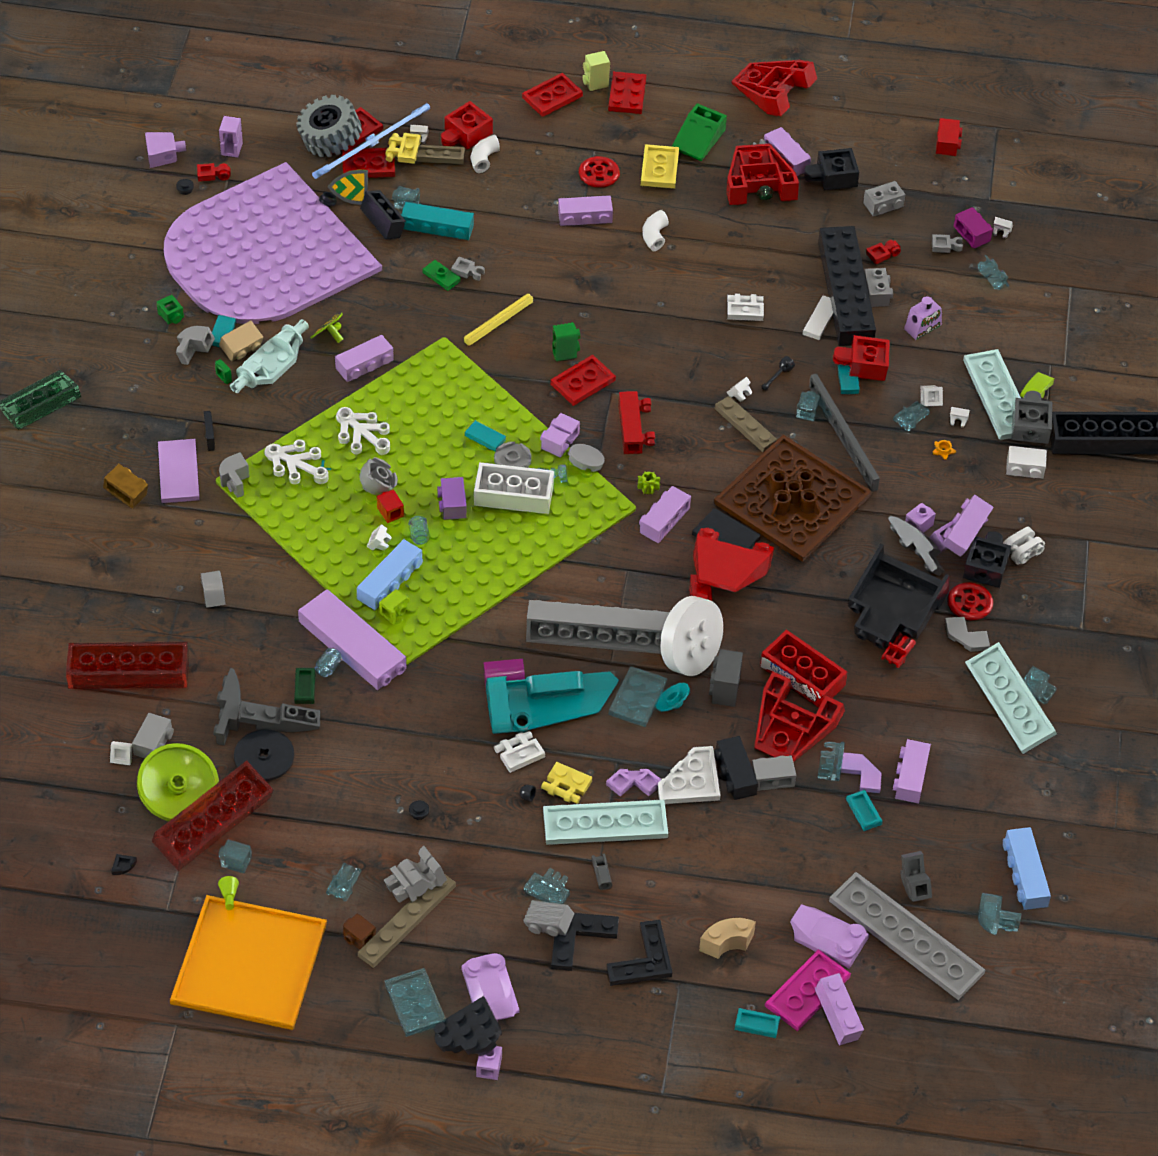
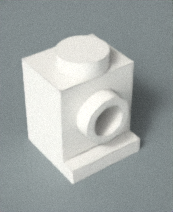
[921,385,943,406]

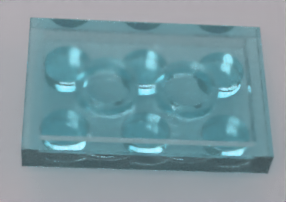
[609,666,667,727]
[385,968,446,1037]

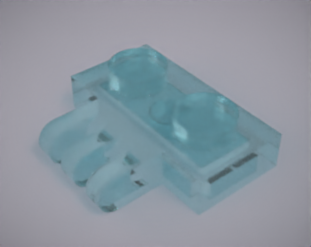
[1023,666,1057,704]
[524,868,570,904]

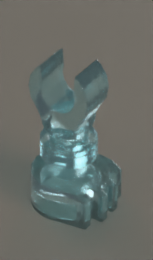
[537,464,568,483]

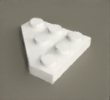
[658,746,720,804]

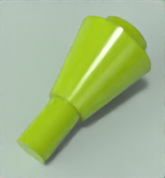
[218,876,239,910]

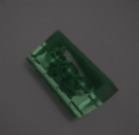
[0,370,81,430]

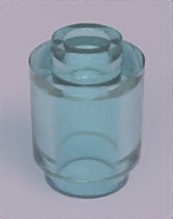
[408,516,430,545]
[315,648,342,677]

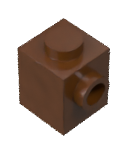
[343,913,376,950]

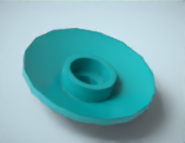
[656,683,690,712]

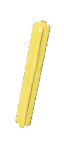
[464,294,533,346]

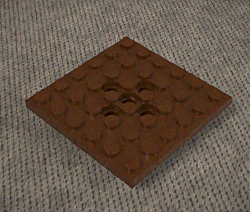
[714,435,872,562]

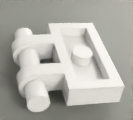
[727,293,764,321]
[494,731,545,773]

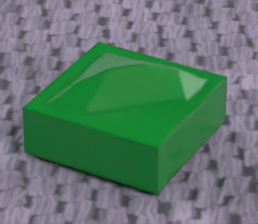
[215,359,232,384]

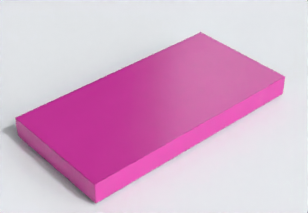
[765,949,851,1032]

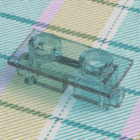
[978,255,1009,290]

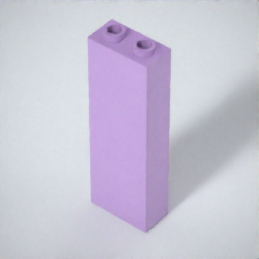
[298,589,406,690]

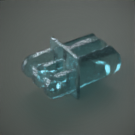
[893,401,930,431]
[326,862,362,902]

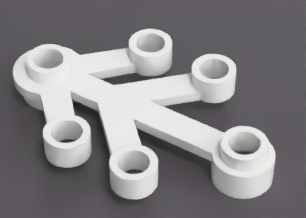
[336,407,390,455]
[264,440,329,484]

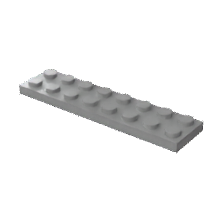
[829,872,985,1000]

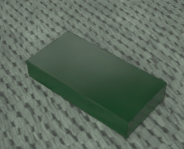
[294,668,316,704]

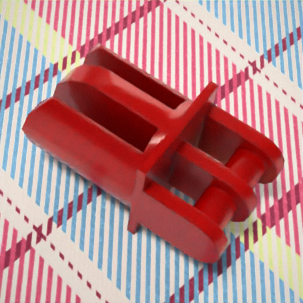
[881,633,916,668]

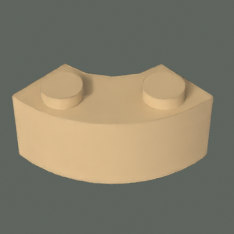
[699,918,756,959]

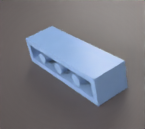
[357,539,423,610]
[1003,827,1051,910]

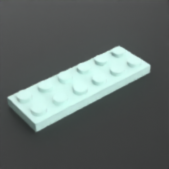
[963,349,1032,440]
[965,642,1057,754]
[543,800,668,845]

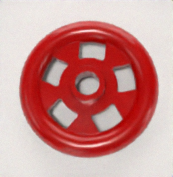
[579,156,620,188]
[947,582,993,621]

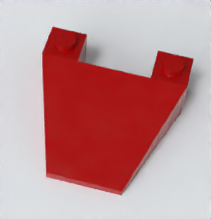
[731,60,817,116]
[727,143,799,205]
[693,528,774,592]
[754,671,845,762]

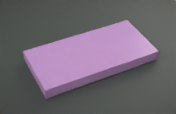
[158,439,199,503]

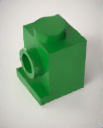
[156,295,184,325]

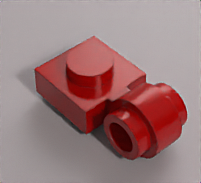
[197,163,231,182]
[866,240,901,265]

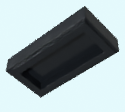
[204,411,215,451]

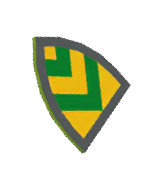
[327,170,368,205]
[310,312,343,343]

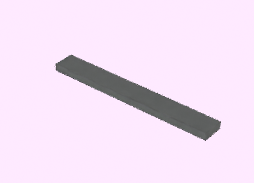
[809,373,880,492]

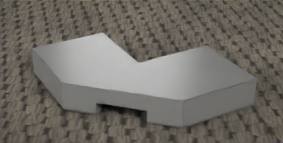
[945,617,990,652]

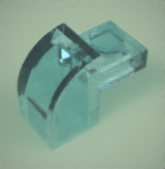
[978,893,1021,935]

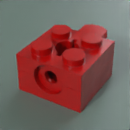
[441,101,493,150]
[832,335,890,381]

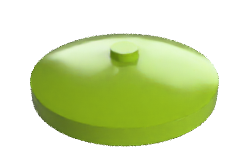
[137,743,219,822]

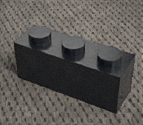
[360,190,406,240]
[714,736,758,800]

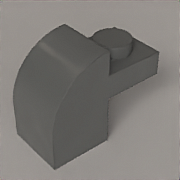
[900,851,932,902]

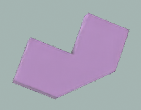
[841,752,881,793]
[606,769,661,797]

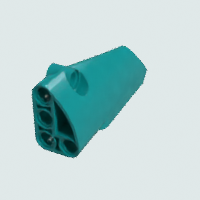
[486,671,619,734]

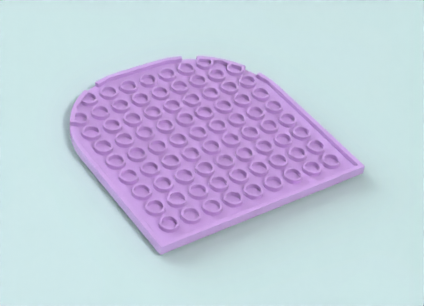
[164,162,382,324]

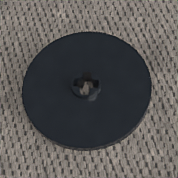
[234,729,294,781]

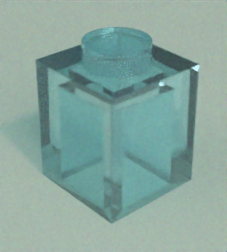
[218,839,252,873]

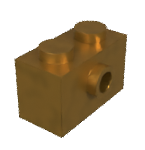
[103,464,148,509]

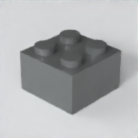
[709,649,743,707]

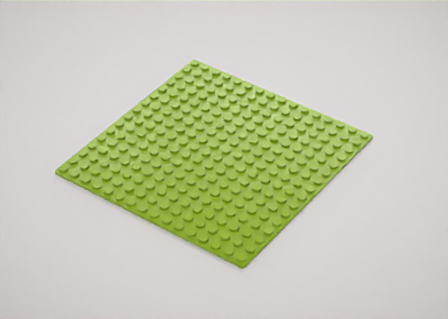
[216,337,636,665]

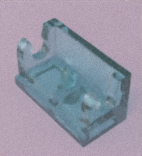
[817,742,845,781]

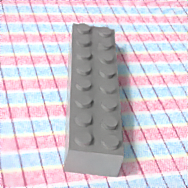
[526,600,670,654]

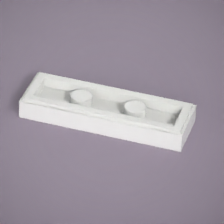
[803,296,833,340]

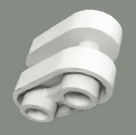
[1003,527,1045,564]

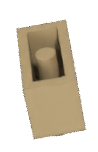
[219,320,263,362]

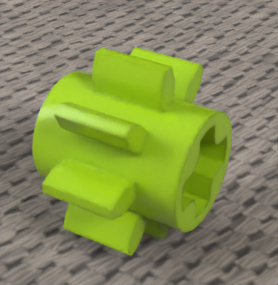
[638,472,660,494]

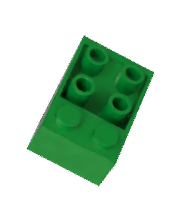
[672,103,727,161]

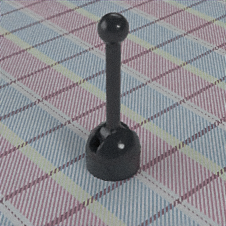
[761,356,795,390]

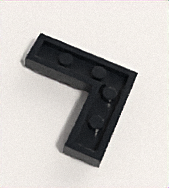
[551,913,619,971]
[606,919,673,986]

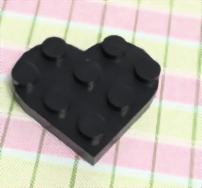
[434,996,502,1056]

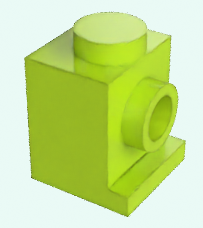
[379,589,410,624]

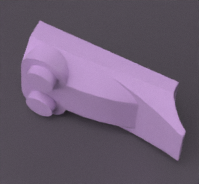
[790,904,869,969]
[462,953,519,1020]

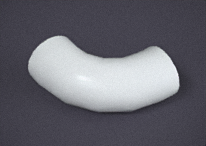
[470,135,500,173]
[642,210,669,251]

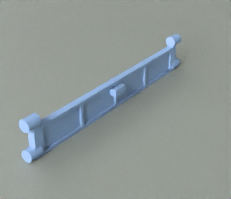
[312,103,430,179]

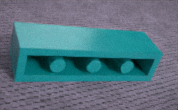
[401,202,474,240]

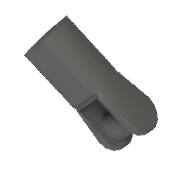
[591,853,612,890]

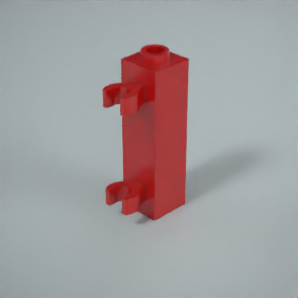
[618,391,655,454]

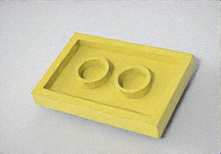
[641,144,679,189]

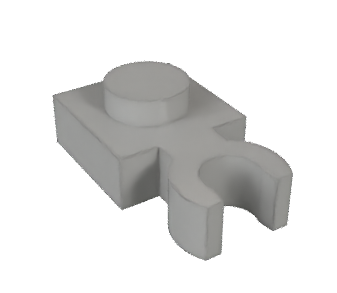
[932,234,963,253]
[451,257,485,281]

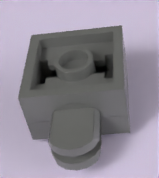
[1011,391,1052,444]

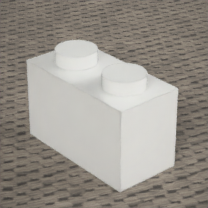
[1006,446,1047,479]

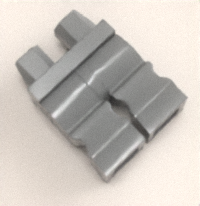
[384,846,447,903]

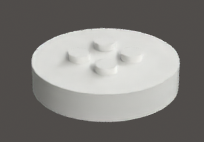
[660,596,723,676]

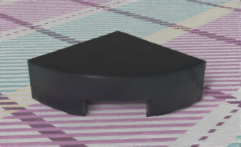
[111,854,137,875]

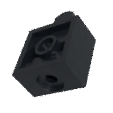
[804,148,860,190]
[963,531,1011,588]

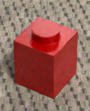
[377,489,404,523]

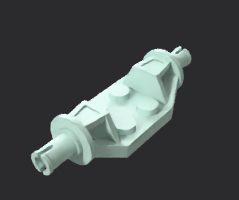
[230,319,309,393]

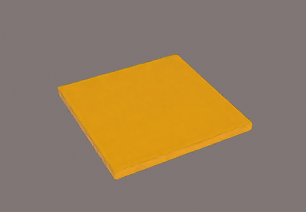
[170,895,327,1030]

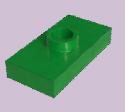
[423,260,460,291]

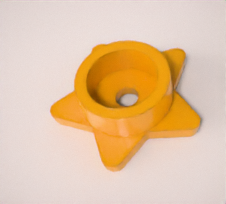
[933,440,956,460]

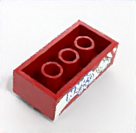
[760,629,848,708]

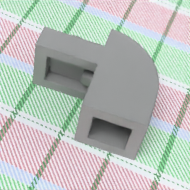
[176,326,215,365]
[219,452,249,498]
[201,571,226,608]

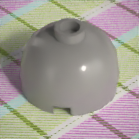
[359,457,398,495]

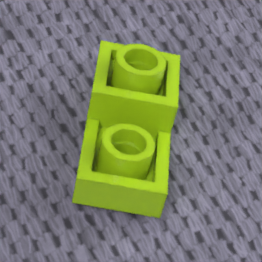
[1020,372,1055,398]

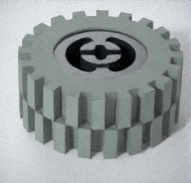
[296,95,362,157]

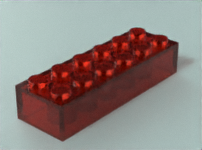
[66,642,189,689]
[152,760,273,871]

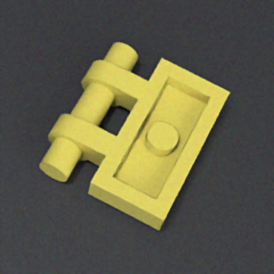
[385,133,421,164]
[541,762,592,804]

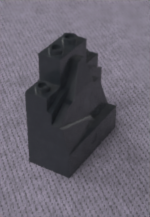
[848,543,949,649]

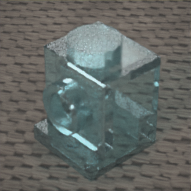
[392,186,420,210]
[796,391,820,421]

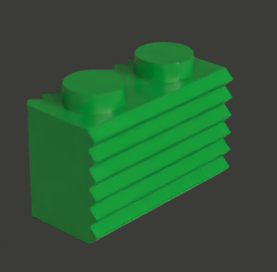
[552,322,580,361]

